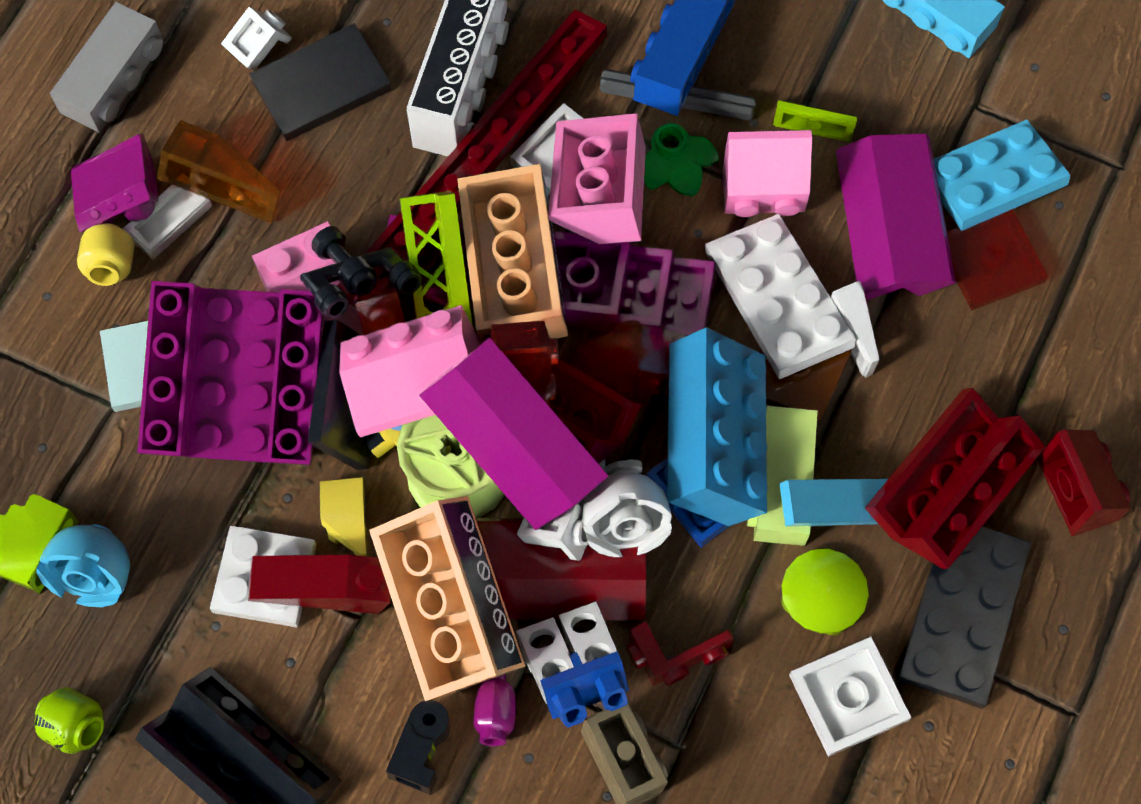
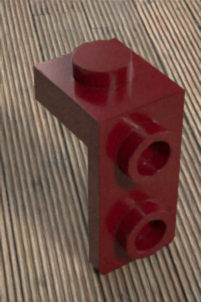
[626,622,734,686]

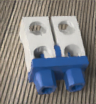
[516,602,629,728]

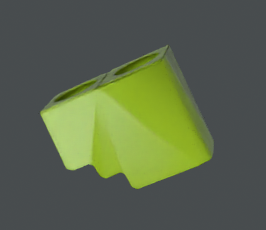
[0,494,79,594]

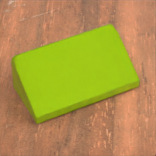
[773,100,858,142]

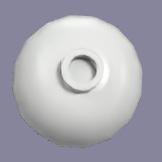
[582,473,672,557]

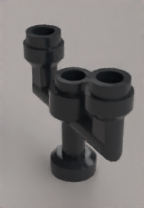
[300,226,422,319]

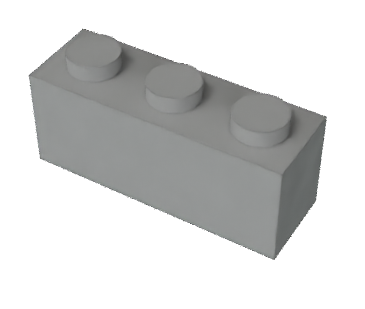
[50,2,164,133]

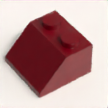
[1037,429,1131,537]

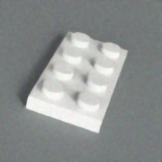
[705,214,856,379]

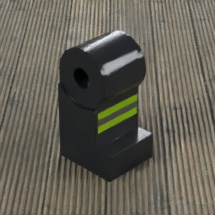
[386,700,451,795]

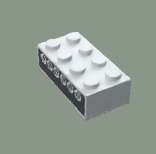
[406,0,509,156]

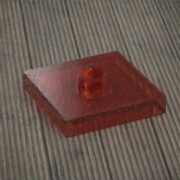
[947,209,1048,311]

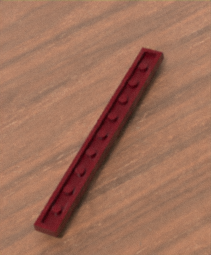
[338,9,607,317]

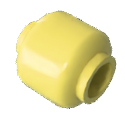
[77,223,135,286]

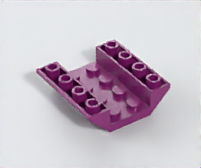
[137,281,323,465]

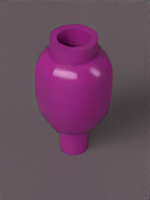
[473,674,516,746]

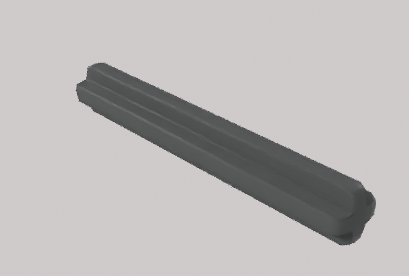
[600,69,756,120]

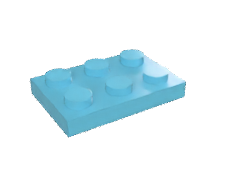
[934,119,1070,231]

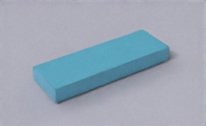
[779,479,888,526]

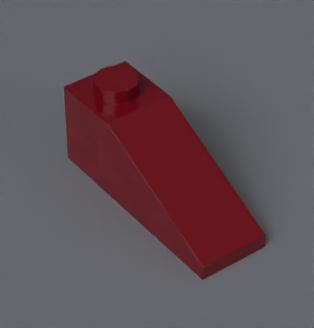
[248,555,390,614]

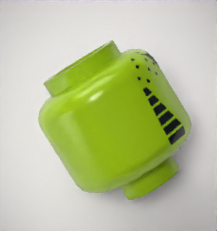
[34,687,104,754]

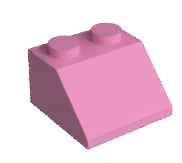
[722,130,812,217]

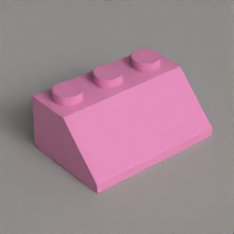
[548,113,646,244]
[339,305,481,437]

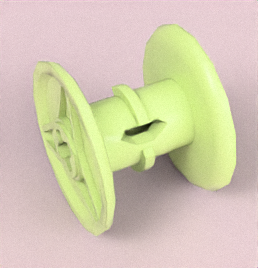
[397,415,505,518]

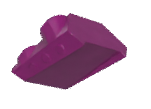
[71,133,159,232]

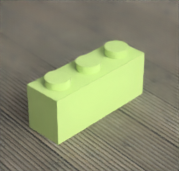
[747,406,818,546]

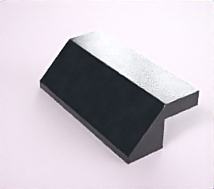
[135,667,342,804]

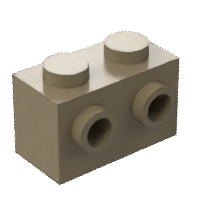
[581,703,668,804]

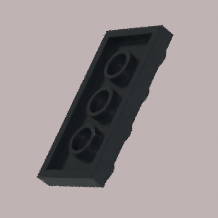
[897,527,1031,709]

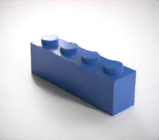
[630,0,735,116]

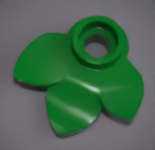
[644,123,719,196]

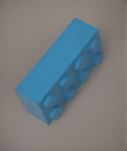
[667,327,768,526]

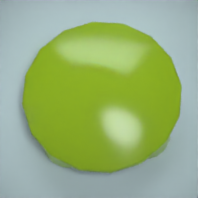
[781,549,869,635]

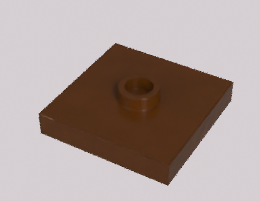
[759,349,852,426]

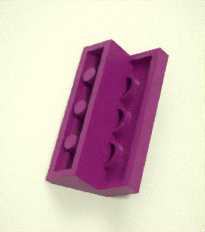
[836,134,956,301]
[419,338,608,530]

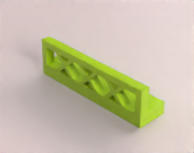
[400,191,472,324]

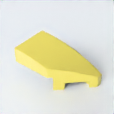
[320,477,368,557]

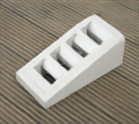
[831,281,879,378]

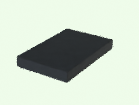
[249,23,392,141]
[308,319,371,470]

